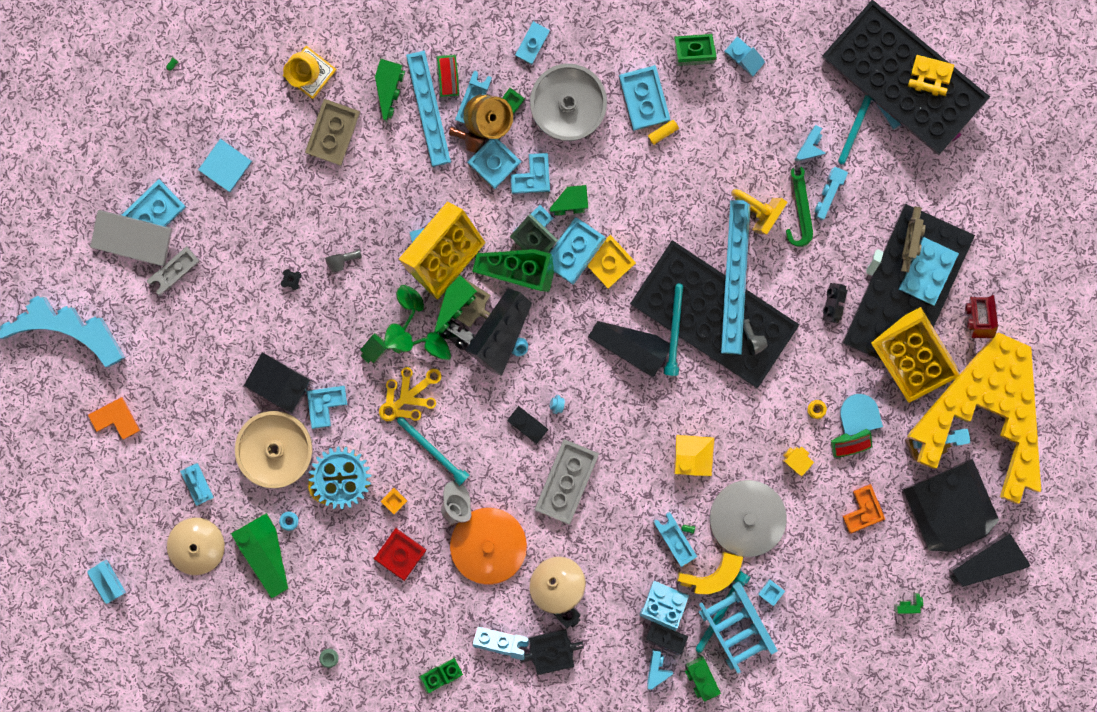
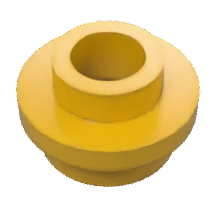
[807,400,827,419]

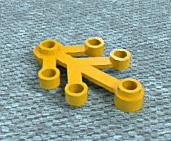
[379,367,442,421]

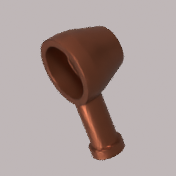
[449,126,485,153]

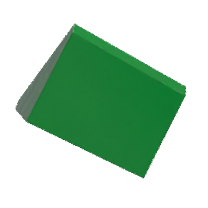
[674,34,717,66]

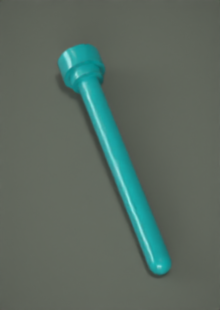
[838,95,871,165]
[663,284,683,376]
[397,417,470,486]
[696,571,751,653]

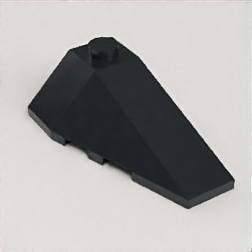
[588,321,670,378]

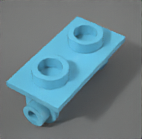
[180,463,214,506]

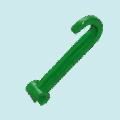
[786,167,813,247]

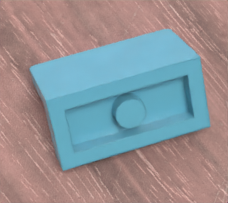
[87,560,126,604]

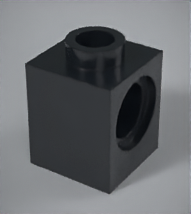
[554,607,581,628]

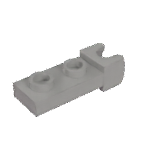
[147,246,200,296]

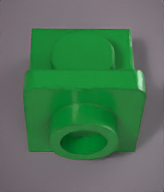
[894,593,923,614]

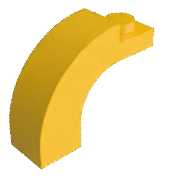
[677,552,743,594]

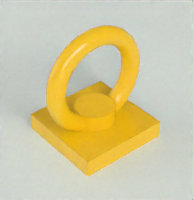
[731,189,788,235]

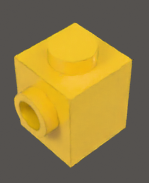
[782,446,814,477]

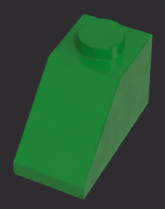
[360,333,388,364]

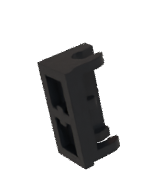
[643,622,688,656]

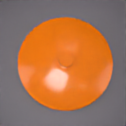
[450,507,527,584]

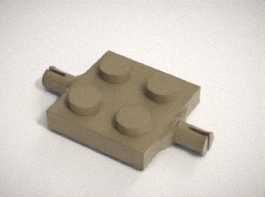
[901,206,925,272]
[438,275,491,327]

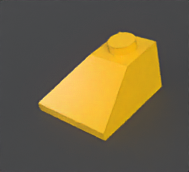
[673,435,714,476]

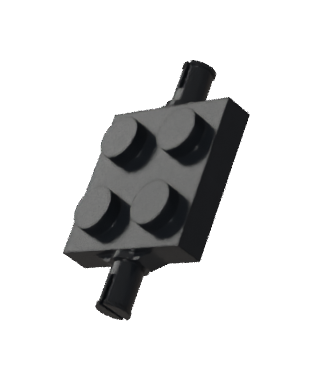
[520,629,584,675]

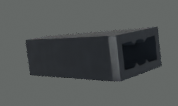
[949,532,1031,587]

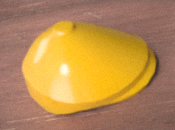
[283,52,319,87]

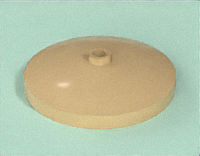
[235,411,313,488]

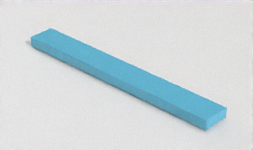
[721,200,750,355]

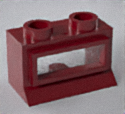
[965,295,998,338]

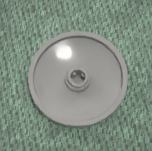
[530,64,607,141]
[710,480,787,557]

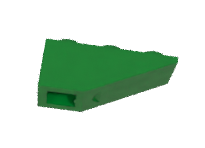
[375,59,406,122]
[434,275,477,334]

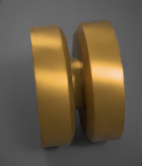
[463,94,513,139]

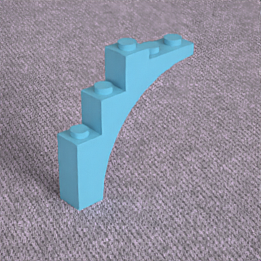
[0,296,125,367]

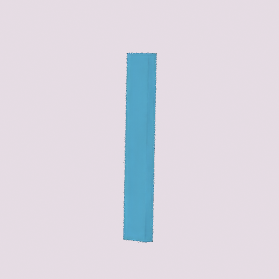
[406,50,451,167]

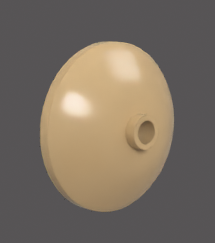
[167,518,225,575]
[529,557,586,614]

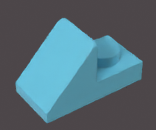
[724,36,765,77]
[794,125,826,162]
[647,648,673,690]

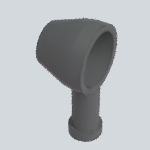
[325,249,362,272]
[743,319,768,355]

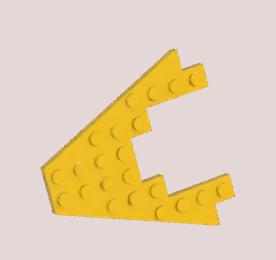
[907,332,1041,504]

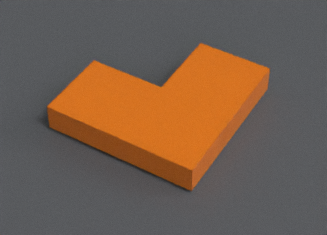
[88,397,141,440]
[842,484,885,534]

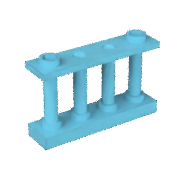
[699,582,778,673]

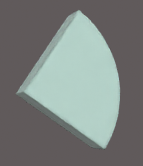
[866,249,883,276]

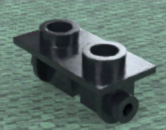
[822,283,848,323]
[439,319,474,350]

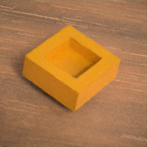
[380,488,408,514]

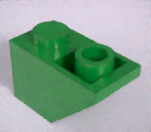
[550,185,589,216]

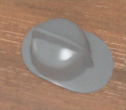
[441,481,471,525]

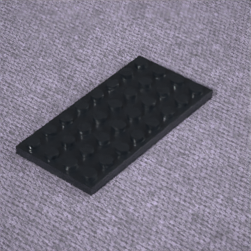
[822,0,990,155]
[842,204,975,361]
[630,240,800,389]

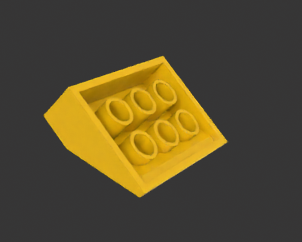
[399,201,486,300]
[871,307,959,403]

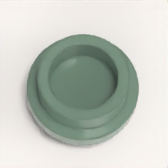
[319,648,339,668]

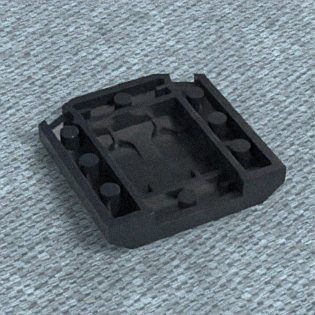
[902,459,999,552]

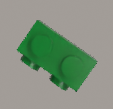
[685,656,721,702]

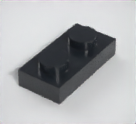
[507,406,549,444]

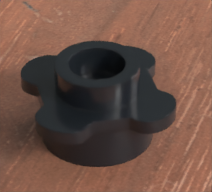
[280,269,302,290]

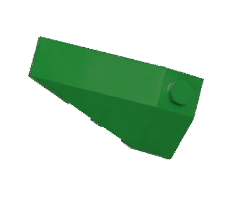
[472,249,554,292]
[231,513,289,598]

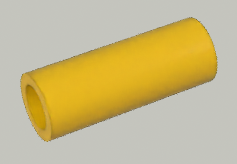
[648,119,679,145]

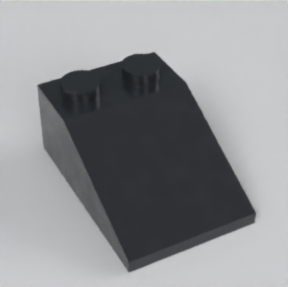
[244,352,312,414]

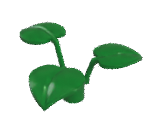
[384,285,451,360]

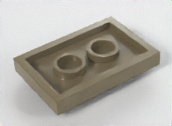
[305,99,361,166]

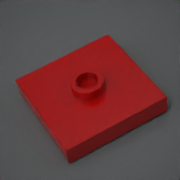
[374,528,427,581]

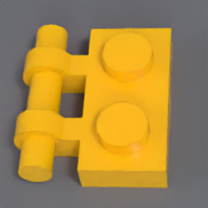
[908,55,954,96]

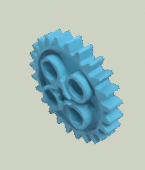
[309,446,372,509]

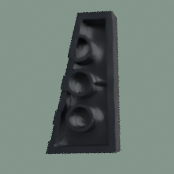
[465,288,532,376]

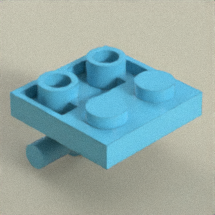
[639,581,689,631]

